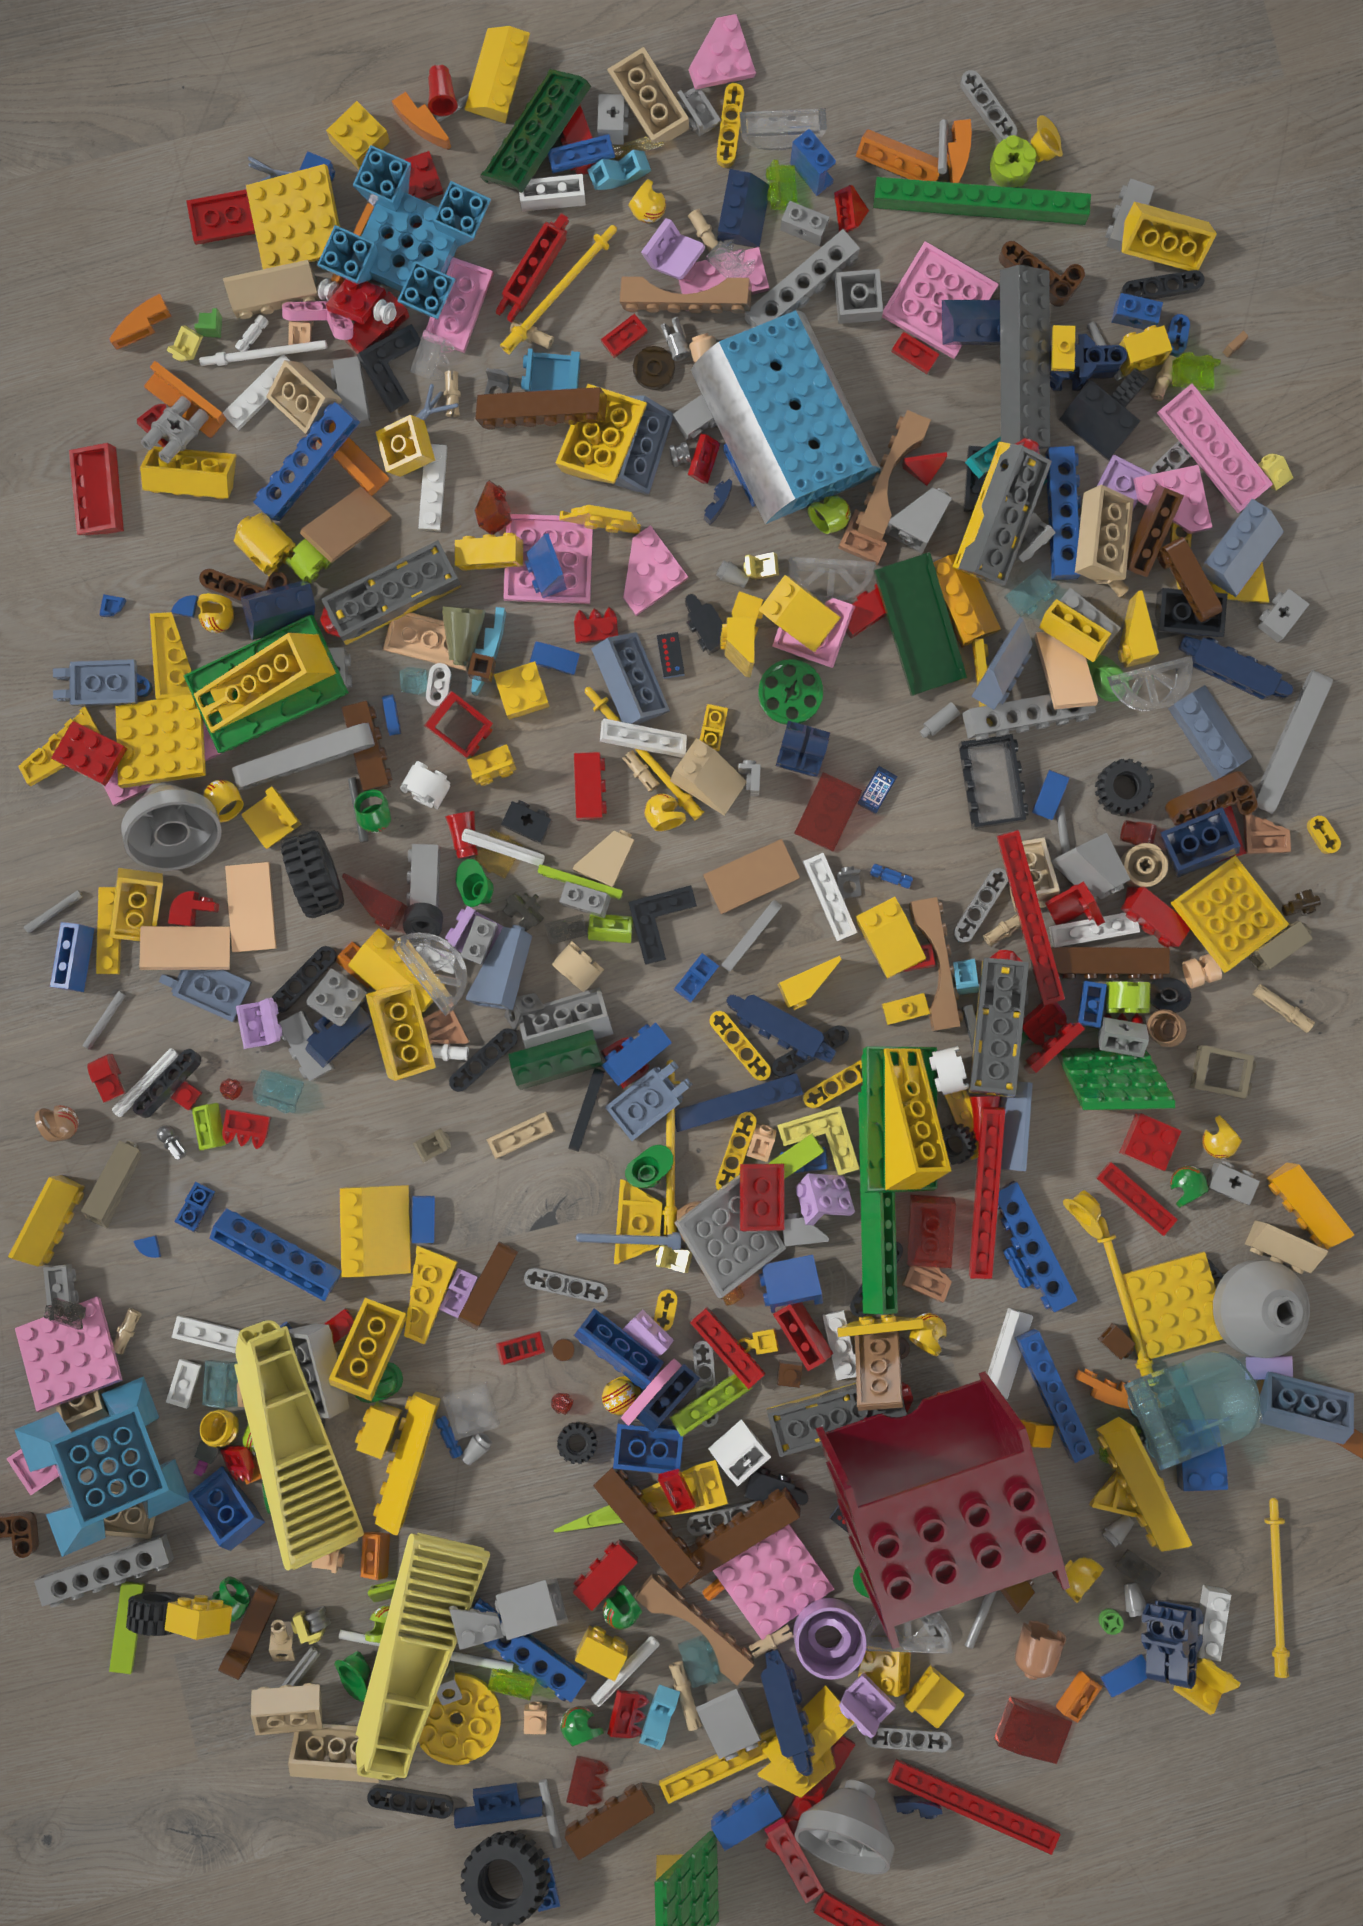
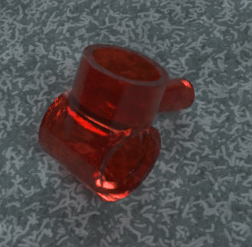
[1120,820,1157,846]

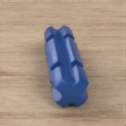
[870,864,913,889]
[1003,1246,1032,1288]
[435,1416,463,1459]

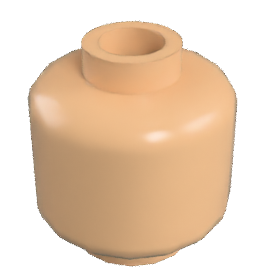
[689,333,717,363]

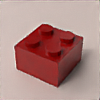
[1119,1113,1182,1171]

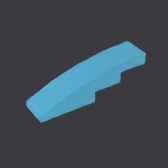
[471,607,506,696]

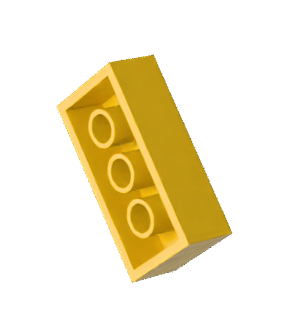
[329,1298,406,1401]

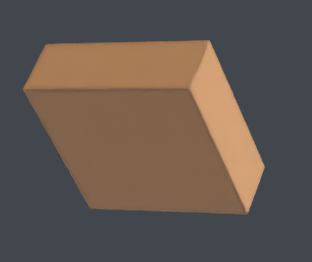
[1223,331,1248,358]

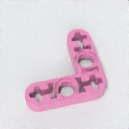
[282,301,353,340]
[621,1358,682,1426]

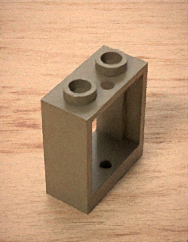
[1248,921,1313,971]
[1189,1045,1256,1099]

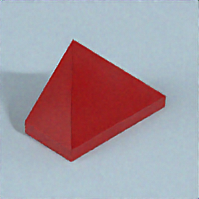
[834,185,869,233]
[902,452,947,486]

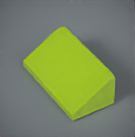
[588,914,633,943]
[191,1103,226,1151]
[367,1579,397,1602]

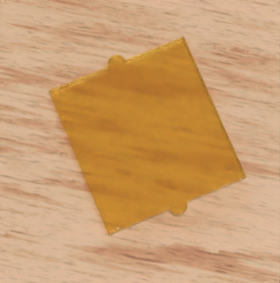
[475,829,523,879]

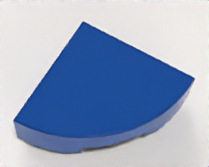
[99,594,126,617]
[171,595,198,618]
[134,1235,161,1258]

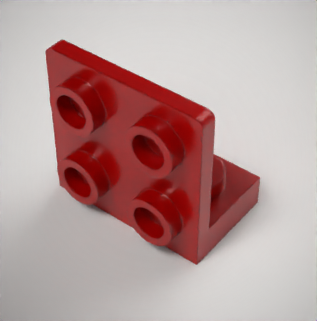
[1045,881,1105,927]

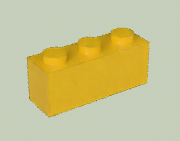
[455,533,523,571]
[1039,599,1112,662]

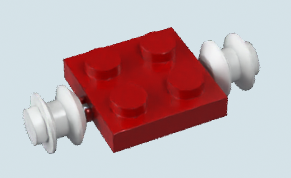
[317,278,396,324]

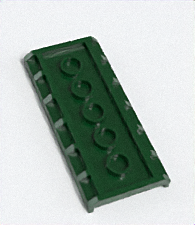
[480,69,591,193]
[873,552,967,696]

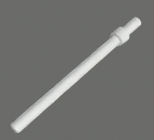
[199,340,327,366]

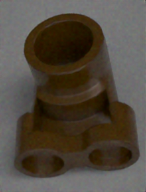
[1282,889,1321,916]

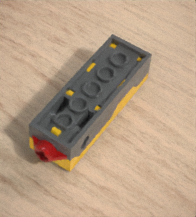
[953,438,1052,586]
[320,540,462,645]
[969,950,1029,1098]
[766,1382,914,1457]

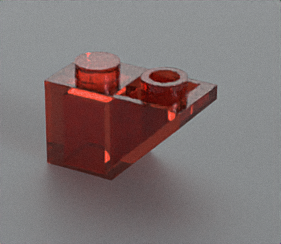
[475,480,512,535]

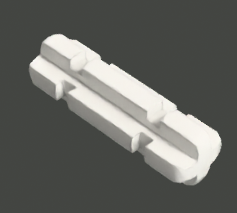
[235,315,269,352]

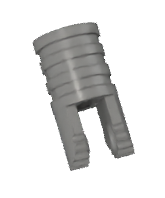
[661,317,691,361]

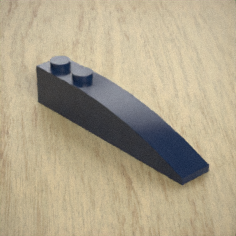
[675,1073,803,1132]

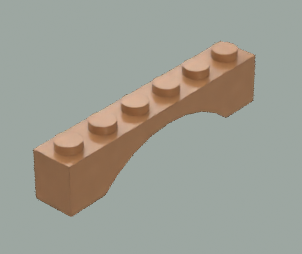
[620,277,752,314]
[856,410,931,541]
[909,897,963,1031]
[635,1573,754,1686]

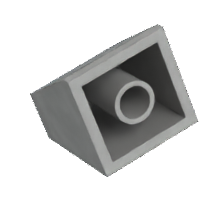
[885,488,952,554]
[1051,833,1131,899]
[495,1578,568,1640]
[696,1688,762,1761]

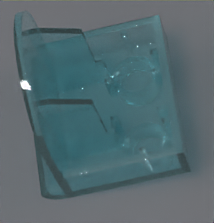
[1124,1351,1261,1471]

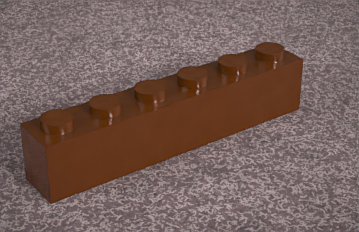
[475,387,607,430]
[1051,947,1170,979]
[593,1467,704,1589]
[686,1487,801,1585]

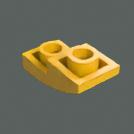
[700,704,728,751]

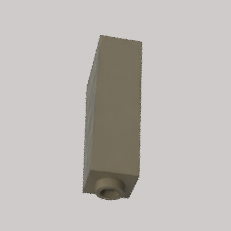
[81,1140,142,1229]

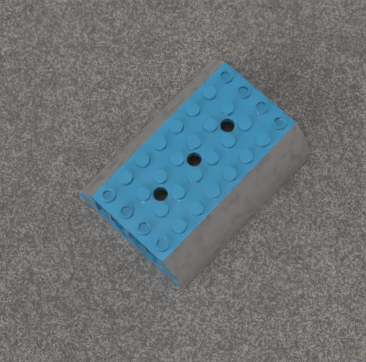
[691,310,881,524]

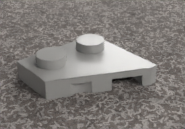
[449,1606,503,1650]

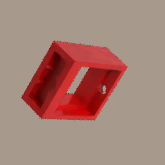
[424,691,493,758]

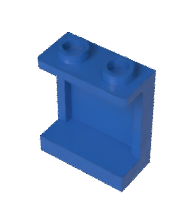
[790,129,836,196]
[759,1254,823,1313]

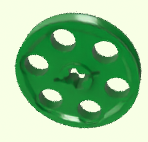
[758,659,823,725]

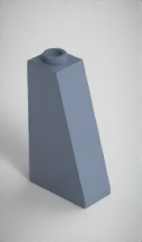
[466,925,532,1010]

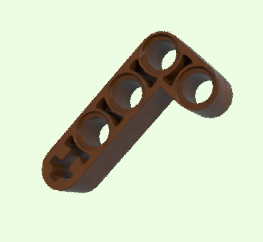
[999,241,1085,307]
[1157,537,1222,622]
[199,569,290,604]
[1165,771,1258,826]
[458,1241,519,1331]
[0,1511,39,1558]
[218,1585,280,1680]

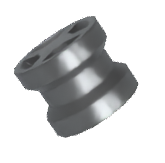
[669,442,691,467]
[304,1606,331,1633]

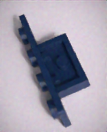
[454,1783,543,1829]

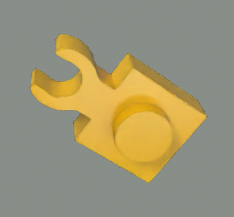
[739,1328,779,1355]

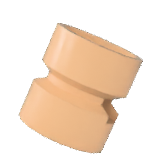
[1182,954,1222,989]

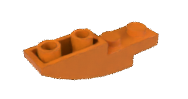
[1074,1369,1165,1410]

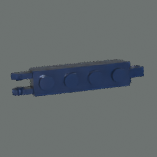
[1178,636,1294,700]
[726,994,836,1064]
[761,1650,815,1777]

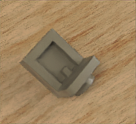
[413,1128,451,1163]

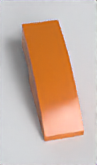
[392,91,451,150]
[947,119,972,183]
[109,294,172,350]

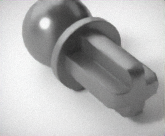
[157,1125,187,1160]

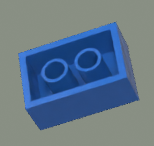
[613,1420,683,1473]

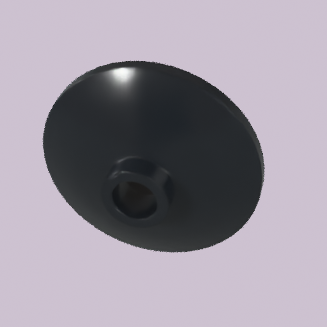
[1150,977,1192,1013]

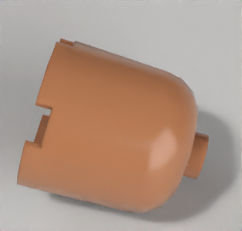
[1015,1621,1067,1680]

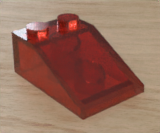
[794,772,862,852]
[342,873,408,930]
[907,1194,956,1268]
[994,1697,1072,1764]

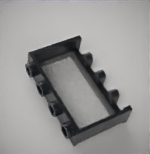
[958,734,1029,830]

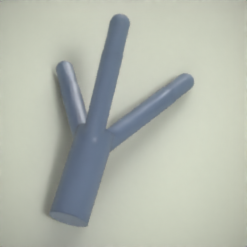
[248,157,292,182]
[416,384,459,420]

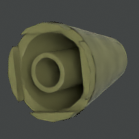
[442,606,485,666]

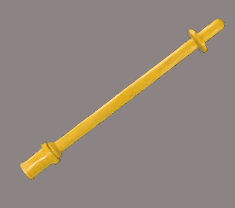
[500,225,617,355]
[584,687,705,821]
[662,1059,680,1235]
[1097,1216,1158,1388]
[1264,1498,1290,1678]

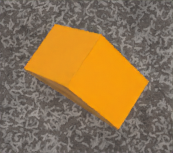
[1019,1418,1055,1448]

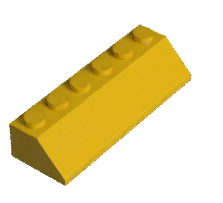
[373,1391,441,1536]
[1096,1417,1192,1552]

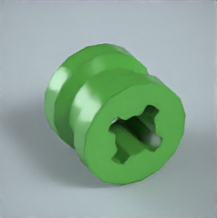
[1098,1608,1124,1635]

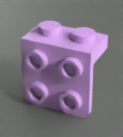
[641,218,705,280]
[445,906,503,962]
[236,997,282,1049]
[795,1173,855,1225]
[622,1309,674,1357]
[839,1672,896,1738]

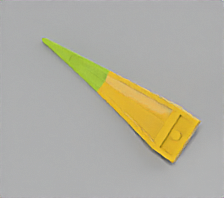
[553,1460,728,1533]

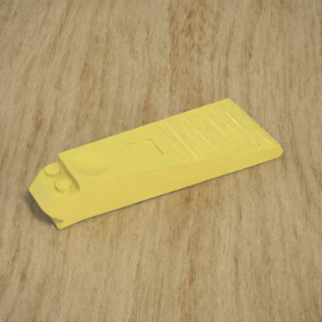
[234,1320,364,1570]
[356,1533,490,1780]

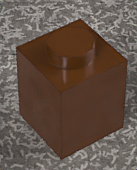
[468,652,496,683]
[1098,1323,1136,1360]
[777,1360,802,1388]

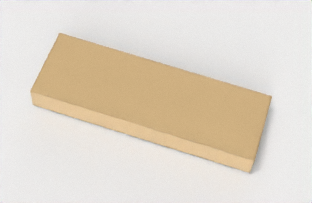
[486,1112,555,1159]

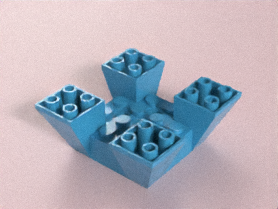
[317,145,491,320]
[14,1376,190,1557]

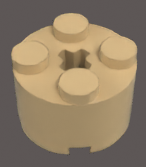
[1120,843,1168,888]
[552,941,604,992]

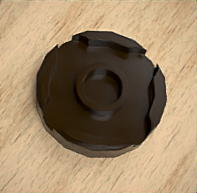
[632,346,675,390]

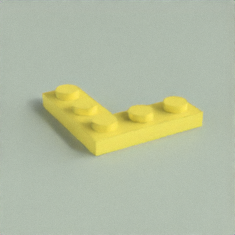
[777,1106,859,1175]

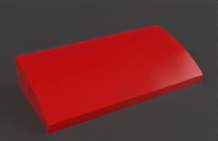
[69,443,124,535]

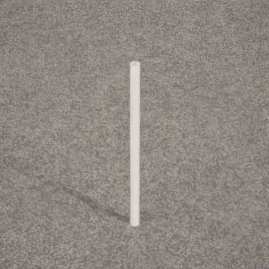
[339,1630,514,1672]

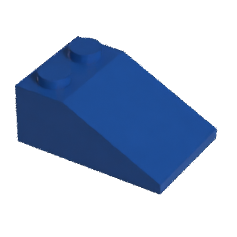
[525,533,567,598]
[1175,1418,1228,1491]
[188,1466,265,1551]

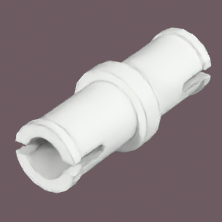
[430,1044,469,1061]

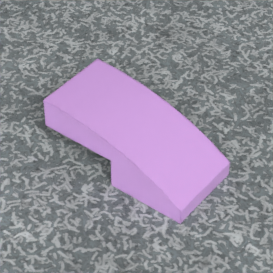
[439,1268,478,1319]
[1246,1355,1293,1379]

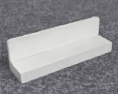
[987,1308,1033,1399]

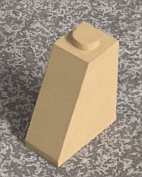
[573,830,634,888]

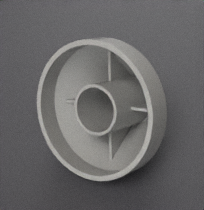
[121,781,221,871]
[1213,1260,1310,1358]
[795,1780,895,1875]

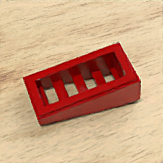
[496,1331,545,1365]

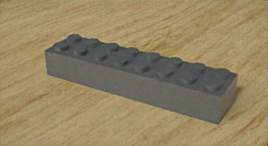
[1000,265,1050,449]

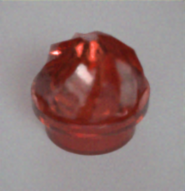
[220,1078,243,1101]
[551,1393,574,1415]

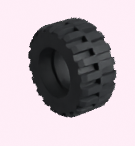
[281,830,344,919]
[460,1831,551,1926]

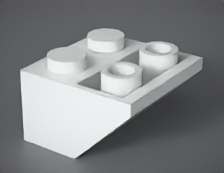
[708,1419,771,1487]

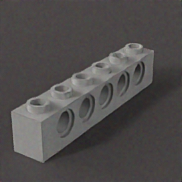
[745,229,860,328]
[962,694,1096,741]
[34,1533,174,1607]

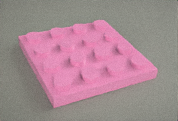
[882,241,999,359]
[504,514,593,604]
[15,1297,123,1412]
[713,1524,834,1640]

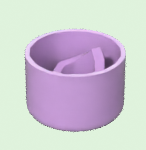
[793,1598,866,1679]

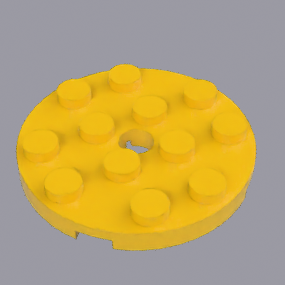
[418,1673,501,1765]

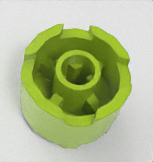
[990,135,1036,187]
[285,539,335,584]
[1106,982,1150,1013]

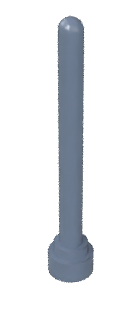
[576,1232,681,1250]

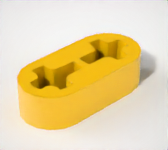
[1307,816,1341,854]
[654,1289,677,1331]

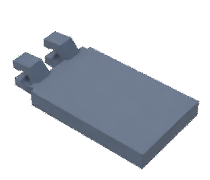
[53,659,138,706]
[159,970,252,1022]
[605,1061,693,1141]

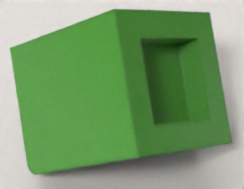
[194,308,222,338]

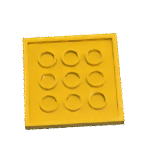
[246,164,340,269]
[115,694,206,788]
[1171,855,1289,973]
[1122,1251,1223,1359]

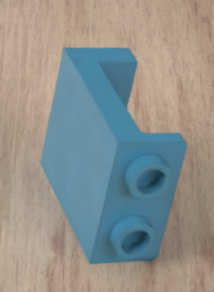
[521,348,581,392]

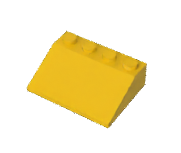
[555,384,647,484]
[340,1185,411,1277]

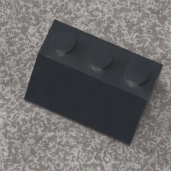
[1059,380,1141,460]
[1155,588,1228,637]

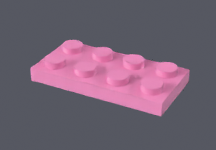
[678,247,769,311]
[423,257,493,353]

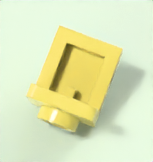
[167,325,203,362]
[1258,454,1293,491]
[744,552,779,580]
[656,1245,692,1273]
[291,1610,325,1644]

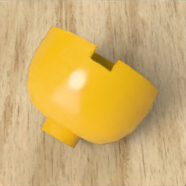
[1065,1557,1105,1603]

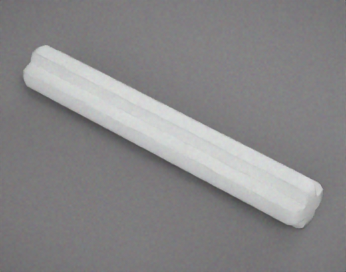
[462,829,545,866]
[112,1049,179,1117]
[591,1636,660,1707]

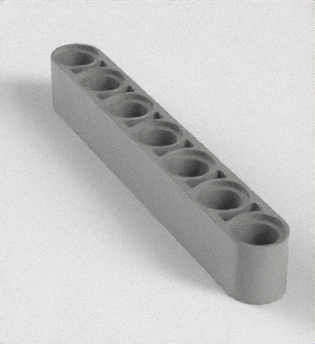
[1255,670,1333,814]
[231,723,375,790]

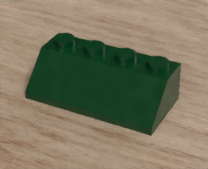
[508,1029,603,1090]

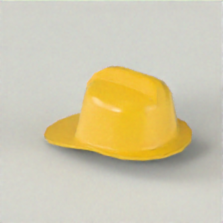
[1030,115,1063,163]
[1063,1190,1103,1239]

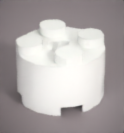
[400,761,450,809]
[929,1046,969,1095]

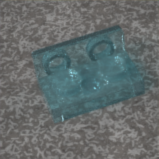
[1004,569,1057,617]
[253,1069,304,1113]
[202,1360,238,1408]
[678,1635,720,1688]

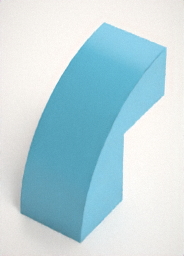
[588,150,651,190]
[639,1685,680,1750]

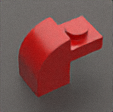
[168,891,219,927]
[87,1054,126,1103]

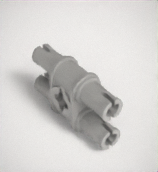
[141,396,209,463]

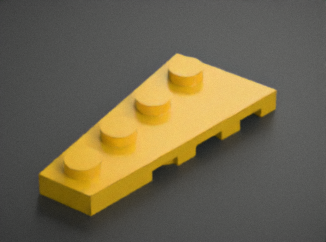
[1176,562,1269,604]
[150,612,192,699]
[18,706,101,787]
[404,1245,458,1344]

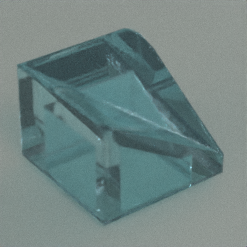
[399,667,427,694]

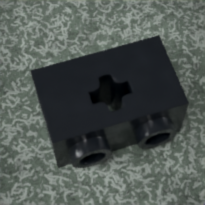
[501,800,553,845]

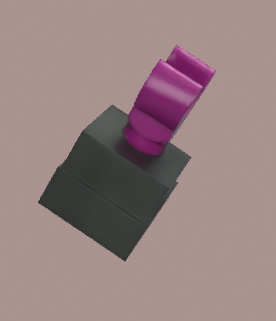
[193,1440,222,1477]

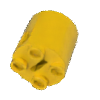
[234,512,296,576]

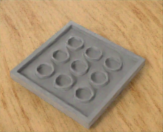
[674,1175,786,1298]

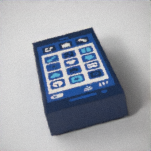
[857,766,898,815]

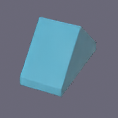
[953,959,979,995]

